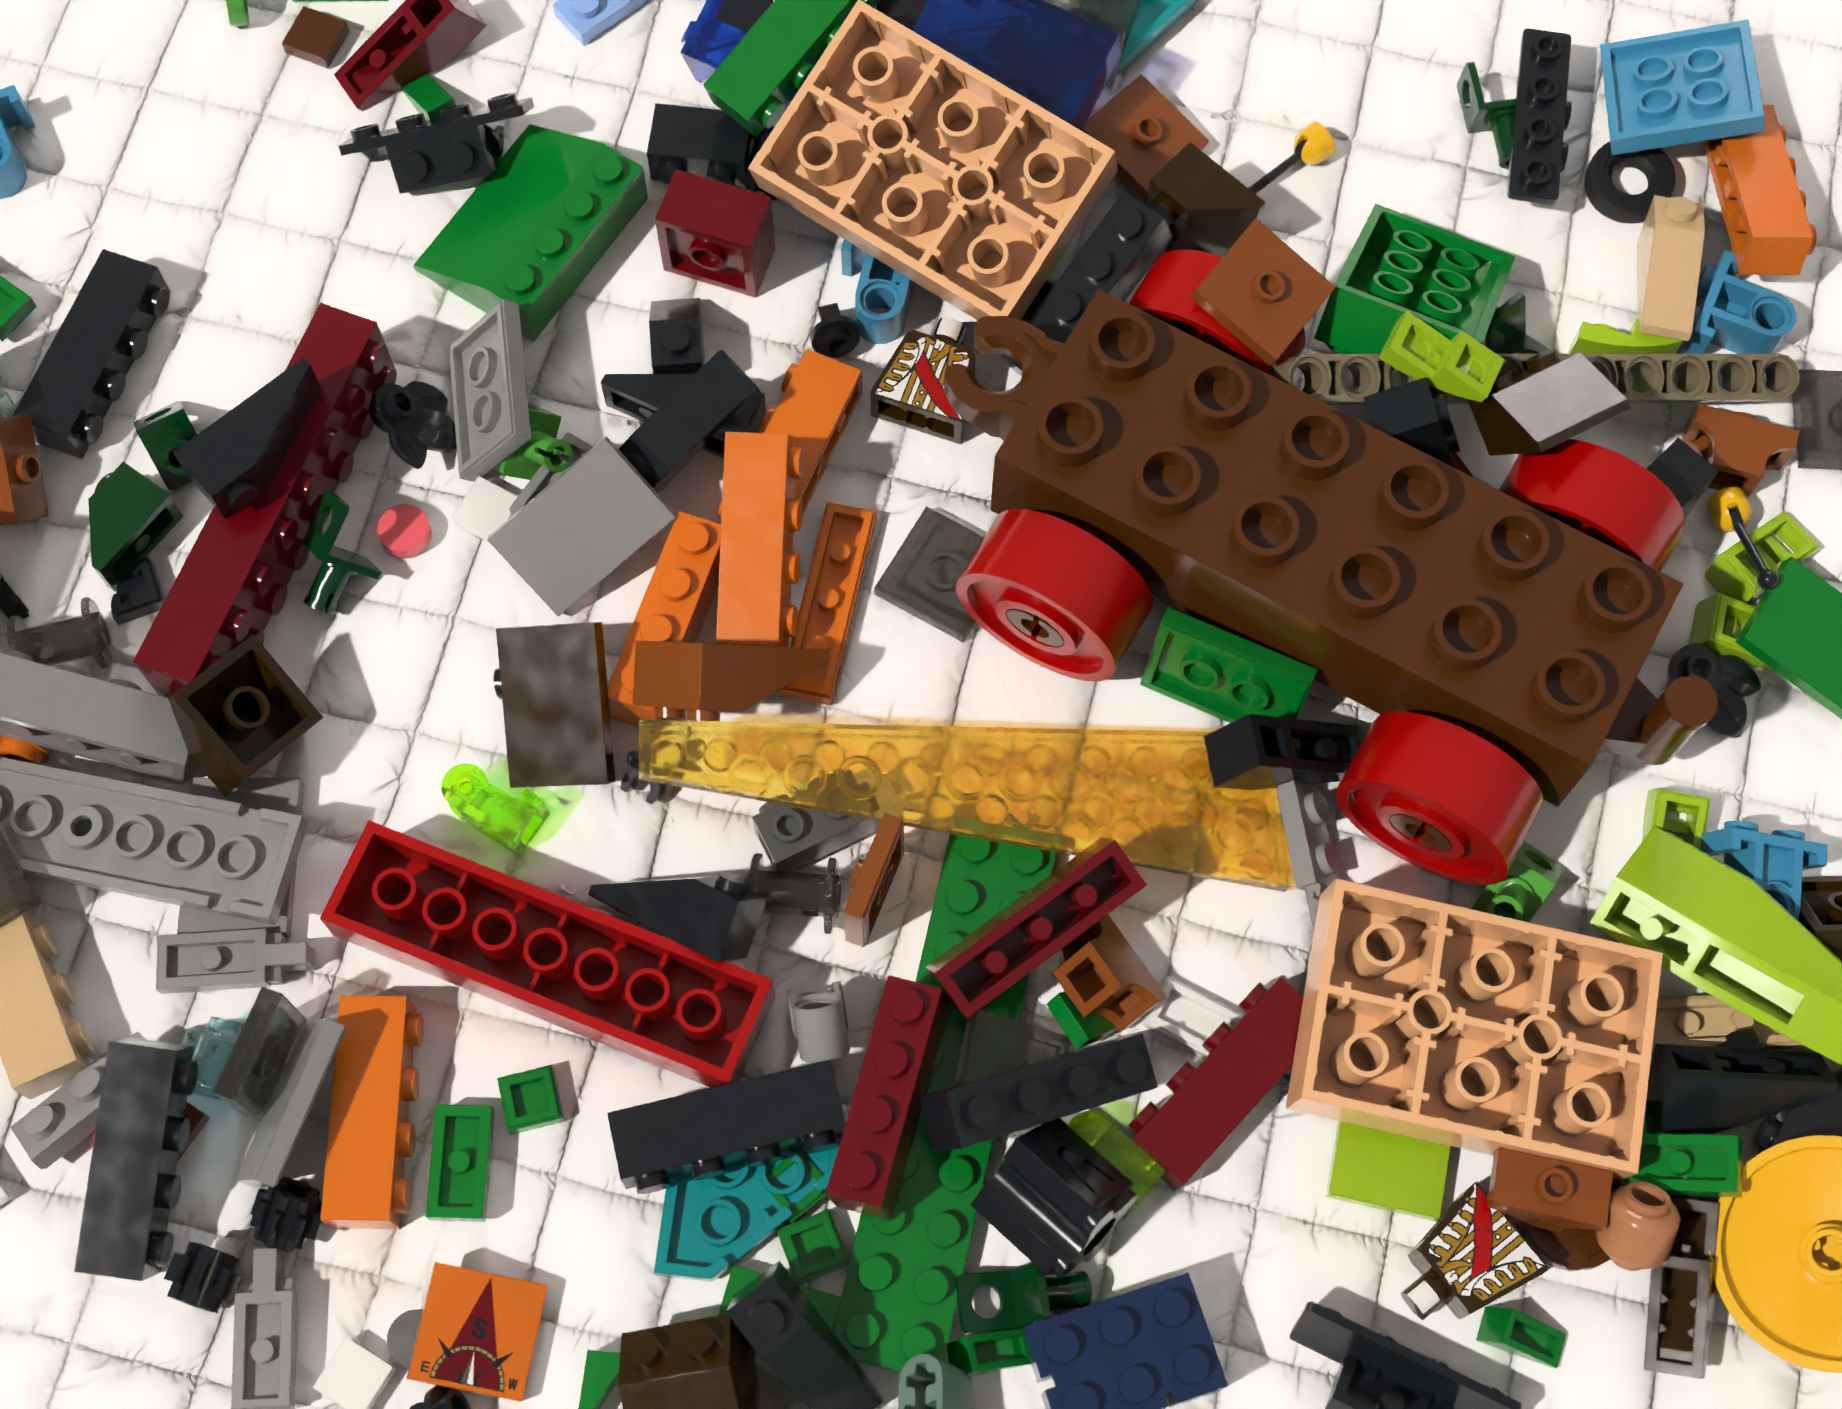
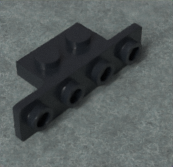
[1507,28,1572,205]
[338,92,534,194]
[1289,1301,1522,1409]

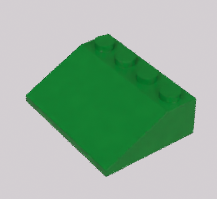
[413,124,648,342]
[1313,203,1516,354]

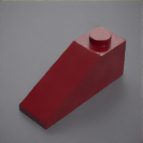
[334,0,487,111]

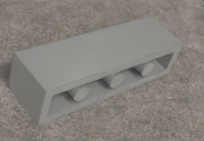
[0,649,191,783]

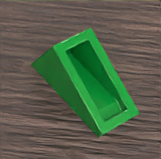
[402,73,455,121]
[1476,1306,1566,1369]
[947,1328,1031,1377]
[578,1349,620,1409]

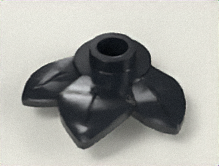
[369,381,457,469]
[1668,644,1761,739]

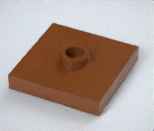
[1079,74,1210,202]
[1190,218,1335,366]
[844,813,904,947]

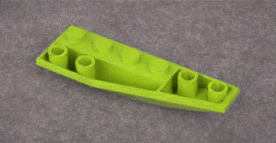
[1589,825,1842,1065]

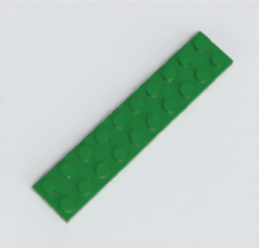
[833,818,1058,1373]

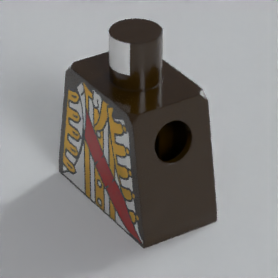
[870,317,976,445]
[1401,1181,1549,1320]

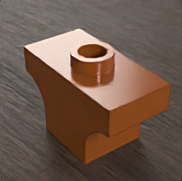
[1681,403,1800,498]
[0,414,49,525]
[1052,914,1168,1032]
[1487,1147,1613,1232]

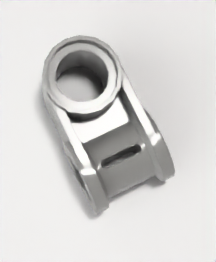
[786,981,850,1063]

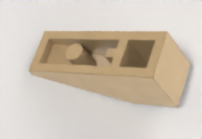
[1637,195,1705,341]

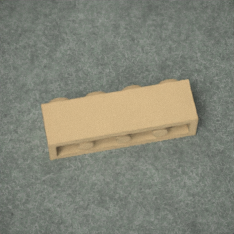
[0,865,94,1100]

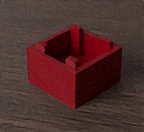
[655,169,775,298]

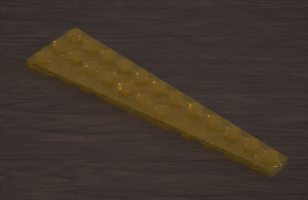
[638,720,1291,892]

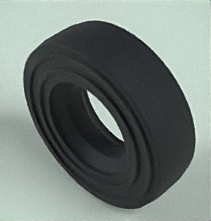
[1584,142,1676,224]

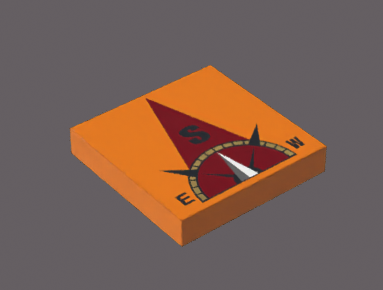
[406,1262,548,1402]

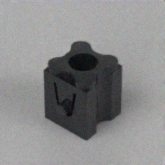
[970,1118,1138,1279]

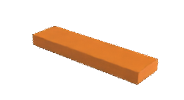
[780,502,877,705]

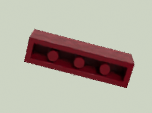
[925,837,1147,1018]
[825,975,950,1221]
[1125,977,1303,1191]

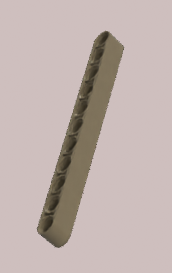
[1268,354,1800,405]

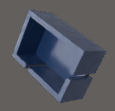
[1021,1272,1228,1409]

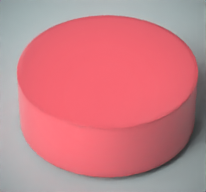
[377,504,432,558]

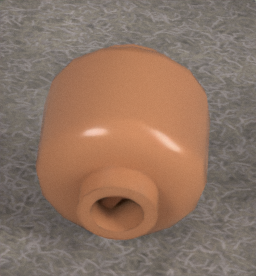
[1596,1181,1681,1271]

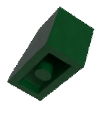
[88,461,183,592]

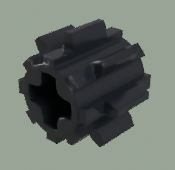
[250,1177,322,1252]
[164,1241,243,1314]

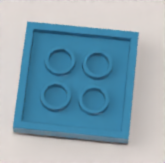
[1600,19,1765,155]

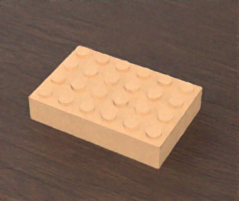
[748,0,1118,320]
[1286,878,1663,1183]

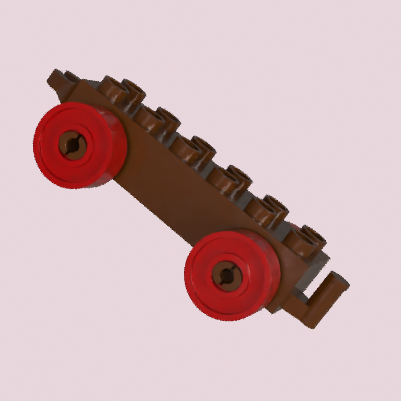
[944,250,1718,885]

